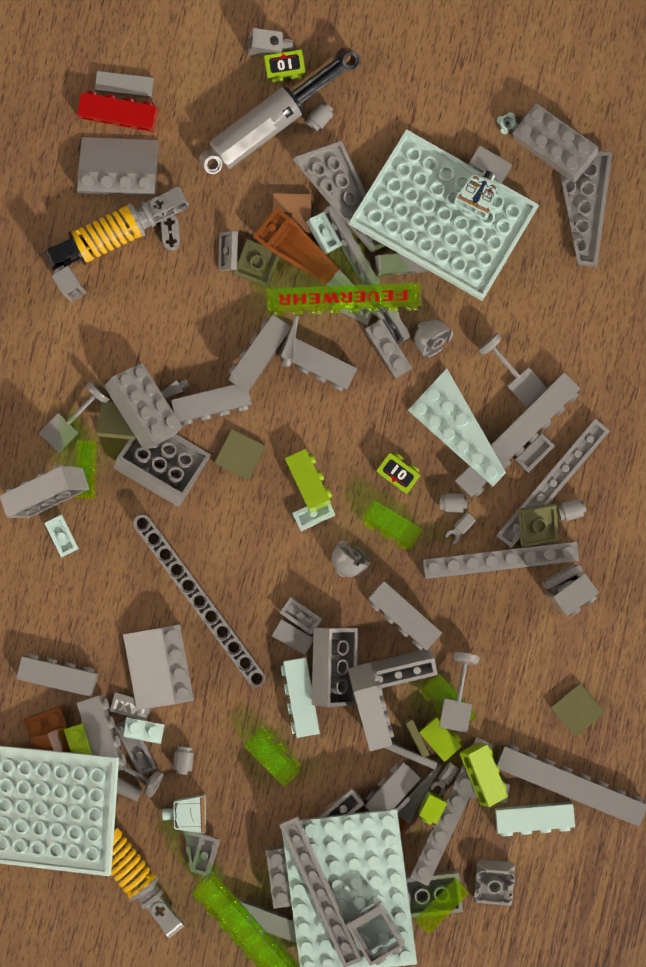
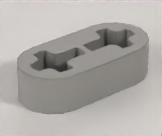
[161,215,180,251]

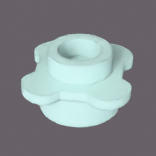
[497,112,518,134]

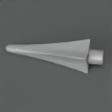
[281,315,299,367]
[161,379,189,399]

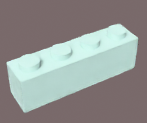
[281,656,320,738]
[494,801,575,836]

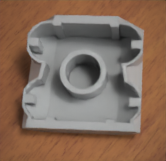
[473,858,515,906]

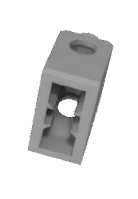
[247,28,293,56]

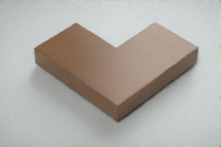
[273,193,311,233]

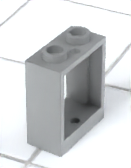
[346,901,405,966]

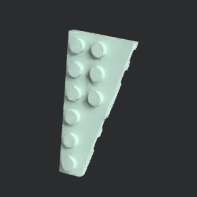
[408,369,506,487]

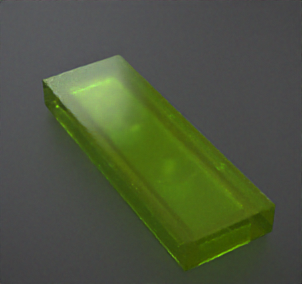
[415,878,469,935]

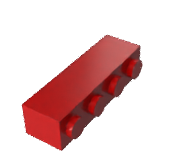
[77,91,158,133]

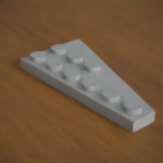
[292,141,387,252]
[560,151,612,267]

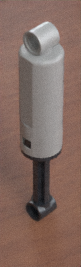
[199,47,360,174]

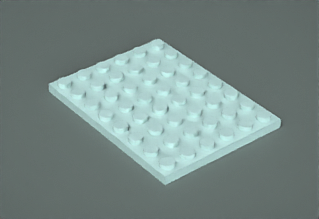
[349,129,539,301]
[0,745,119,876]
[281,808,417,967]

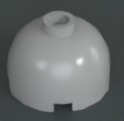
[414,320,453,357]
[331,541,370,578]

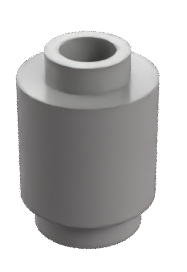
[306,102,333,132]
[440,493,468,513]
[557,498,586,521]
[173,746,194,775]

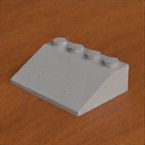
[77,137,158,197]
[114,434,211,507]
[123,624,194,710]

